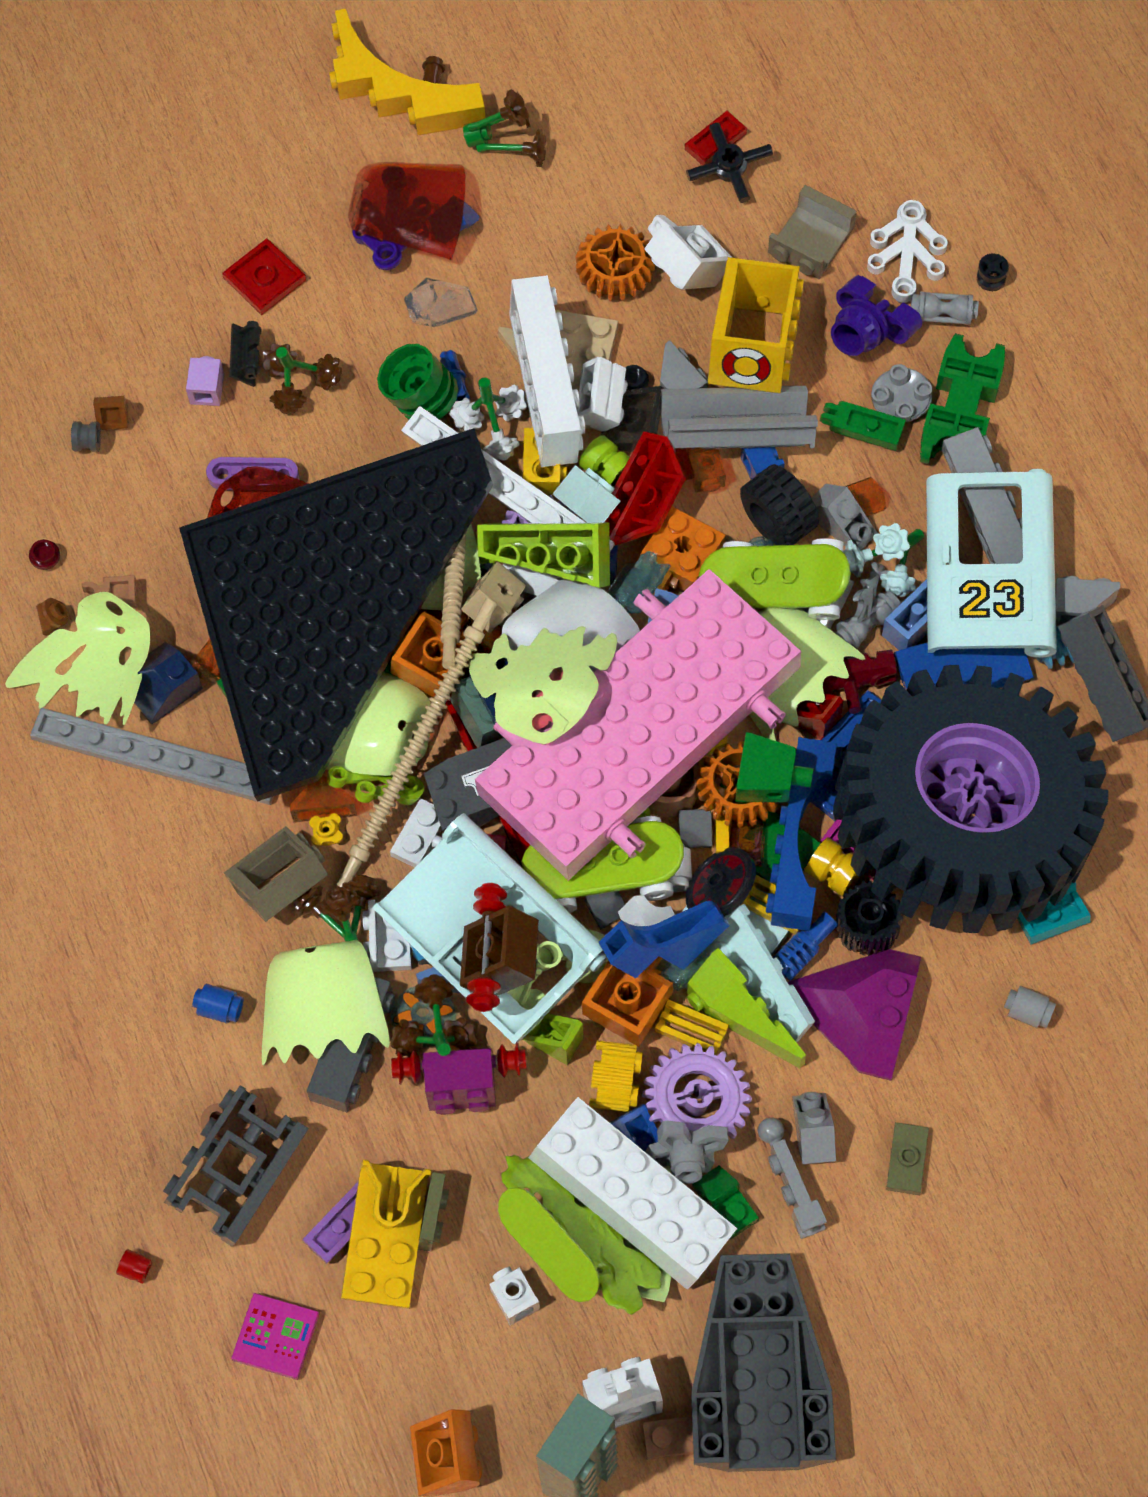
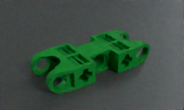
[920,333,1005,464]

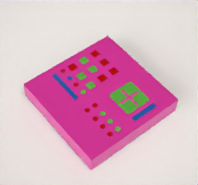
[231,1293,320,1380]

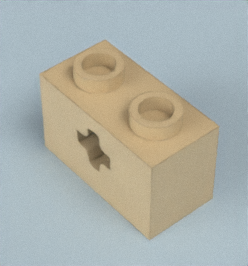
[461,561,526,633]

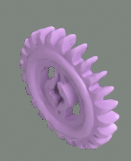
[642,1043,752,1139]

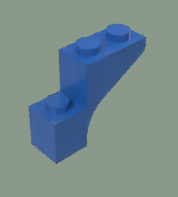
[599,901,730,978]

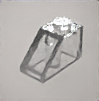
[404,277,478,327]

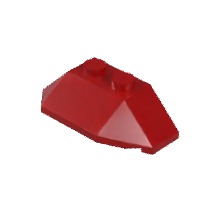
[605,431,686,545]

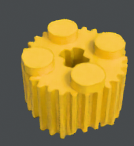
[589,1040,643,1112]

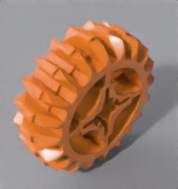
[576,223,656,302]
[697,741,777,828]

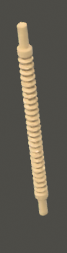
[440,427,467,669]
[336,598,497,887]

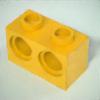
[523,428,567,496]

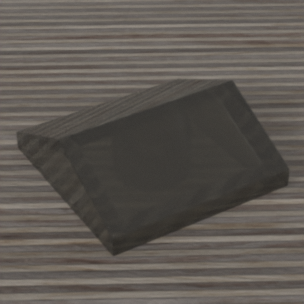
[601,386,664,452]

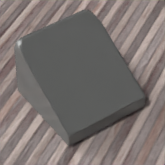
[679,809,712,848]
[585,891,625,930]

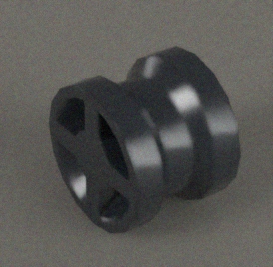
[976,253,1009,292]

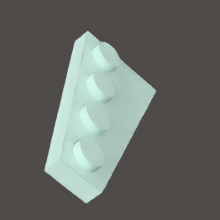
[704,904,815,1042]

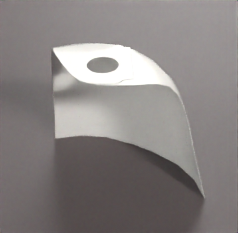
[501,579,640,673]

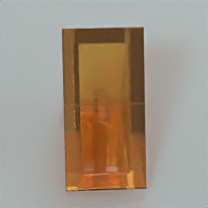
[290,775,357,823]

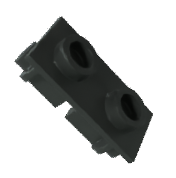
[229,321,262,387]

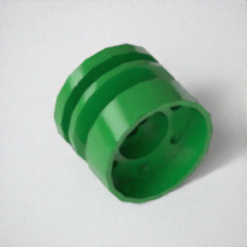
[377,344,458,420]

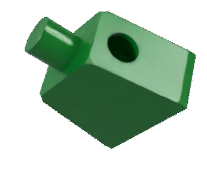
[735,732,814,802]

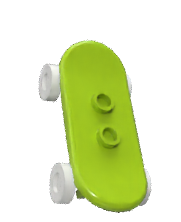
[699,539,851,620]
[522,816,684,913]

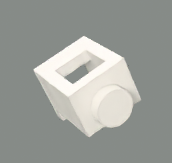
[489,1267,540,1326]

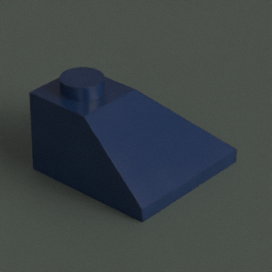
[134,642,203,725]

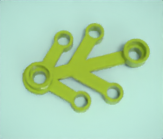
[327,766,424,805]

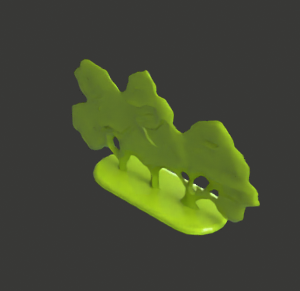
[498,1155,662,1315]

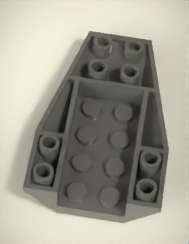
[691,1254,836,1472]

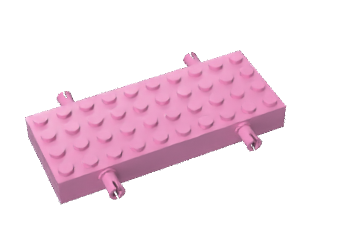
[475,569,801,881]

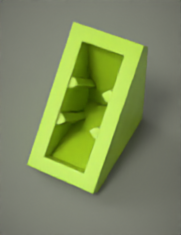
[523,1013,584,1065]

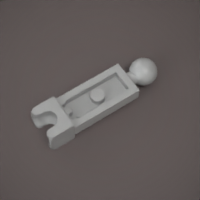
[757,1117,827,1239]

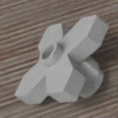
[645,1121,729,1184]

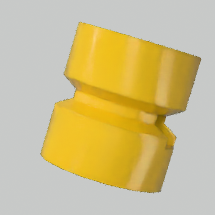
[805,837,861,897]

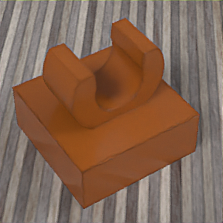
[93,396,129,430]

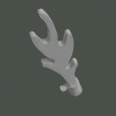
[852,562,889,622]

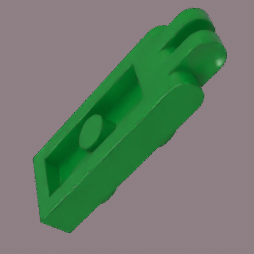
[820,401,906,451]

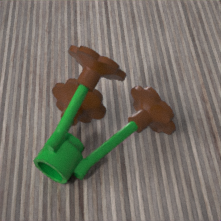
[463,89,546,167]

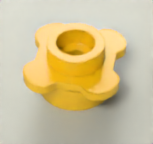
[309,813,343,846]

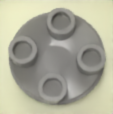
[871,364,932,422]

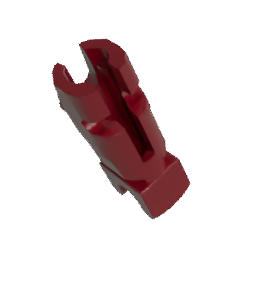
[823,649,897,714]

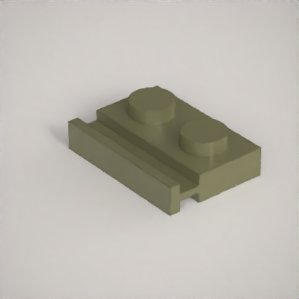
[418,1172,449,1252]

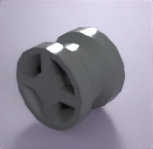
[71,421,101,452]

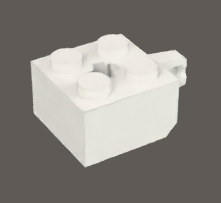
[645,215,732,290]
[582,1357,663,1428]

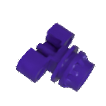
[831,275,922,356]

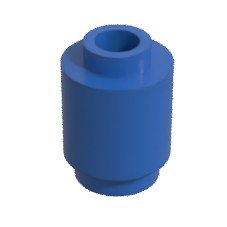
[192,983,244,1024]

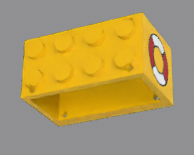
[708,257,804,393]

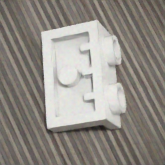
[362,900,412,972]

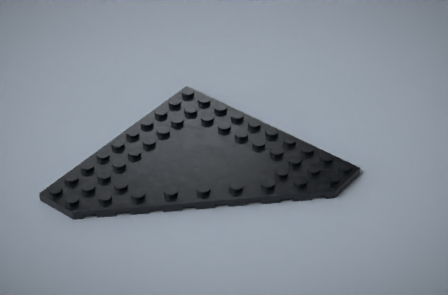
[179,428,493,802]

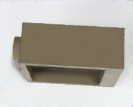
[224,826,328,922]

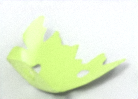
[5,592,150,725]
[468,626,617,744]

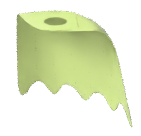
[749,608,865,741]
[326,671,431,776]
[262,940,390,1066]

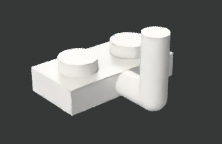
[390,798,443,868]

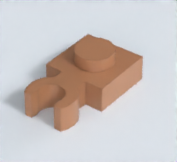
[82,575,137,610]

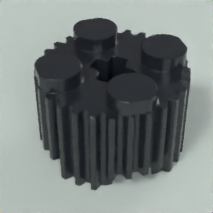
[836,880,903,955]

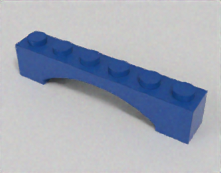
[766,737,837,931]

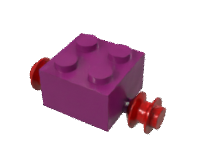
[391,1043,527,1115]

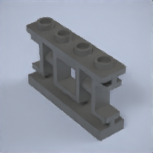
[163,1085,309,1247]

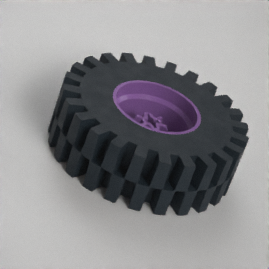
[833,665,1109,933]

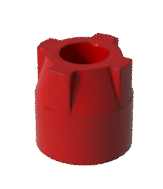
[116,1249,152,1284]

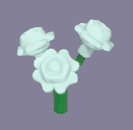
[843,523,924,597]

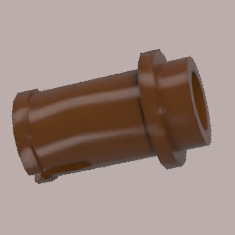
[422,56,445,84]

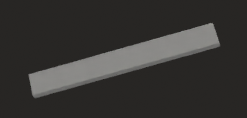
[30,708,274,805]

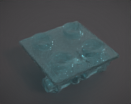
[607,551,671,613]

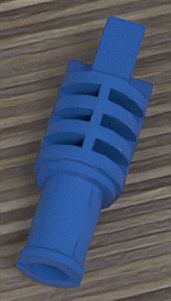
[773,911,838,981]

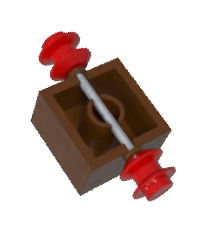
[460,883,539,1012]

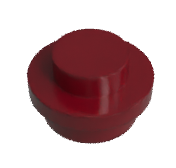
[29,539,60,570]

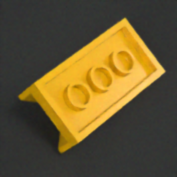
[341,1159,431,1309]

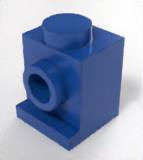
[741,447,785,479]

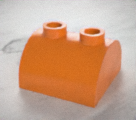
[410,1409,483,1496]

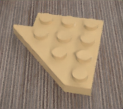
[498,310,618,430]

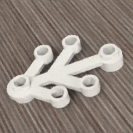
[867,200,948,303]

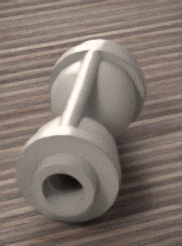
[911,291,979,325]
[835,591,901,648]

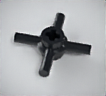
[686,123,773,203]

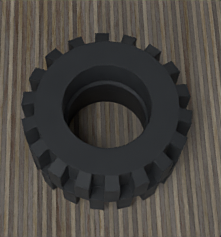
[740,464,819,545]

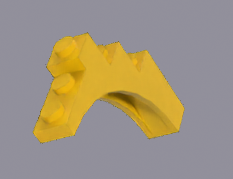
[329,9,486,135]

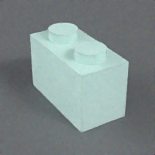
[553,465,620,523]

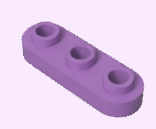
[206,457,299,491]

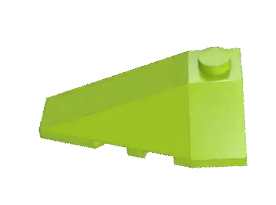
[687,948,806,1069]

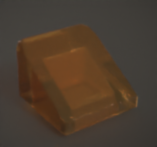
[845,477,886,517]

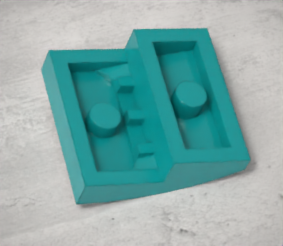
[1017,882,1091,945]

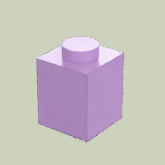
[186,356,224,406]

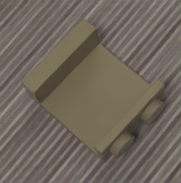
[768,185,857,279]

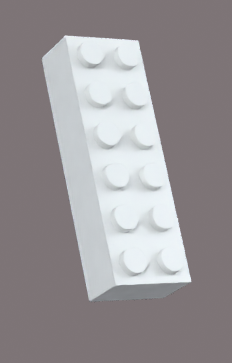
[509,275,585,467]
[529,1097,737,1290]

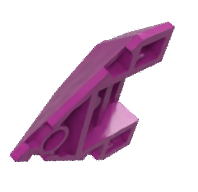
[787,949,921,1081]

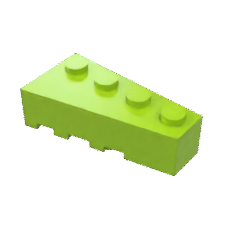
[477,522,610,588]

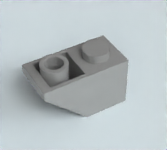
[660,341,708,397]
[812,484,877,550]
[1055,576,1120,626]
[792,1092,836,1164]

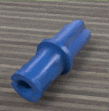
[440,350,470,401]

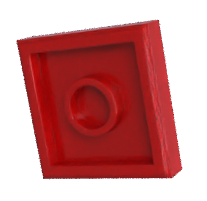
[222,238,306,315]

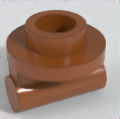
[36,598,68,636]

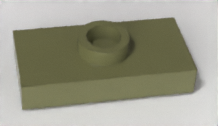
[886,1122,929,1196]

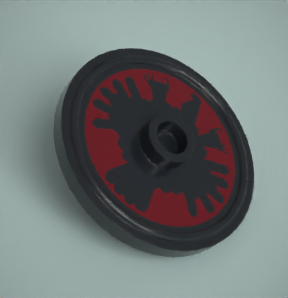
[686,848,756,917]

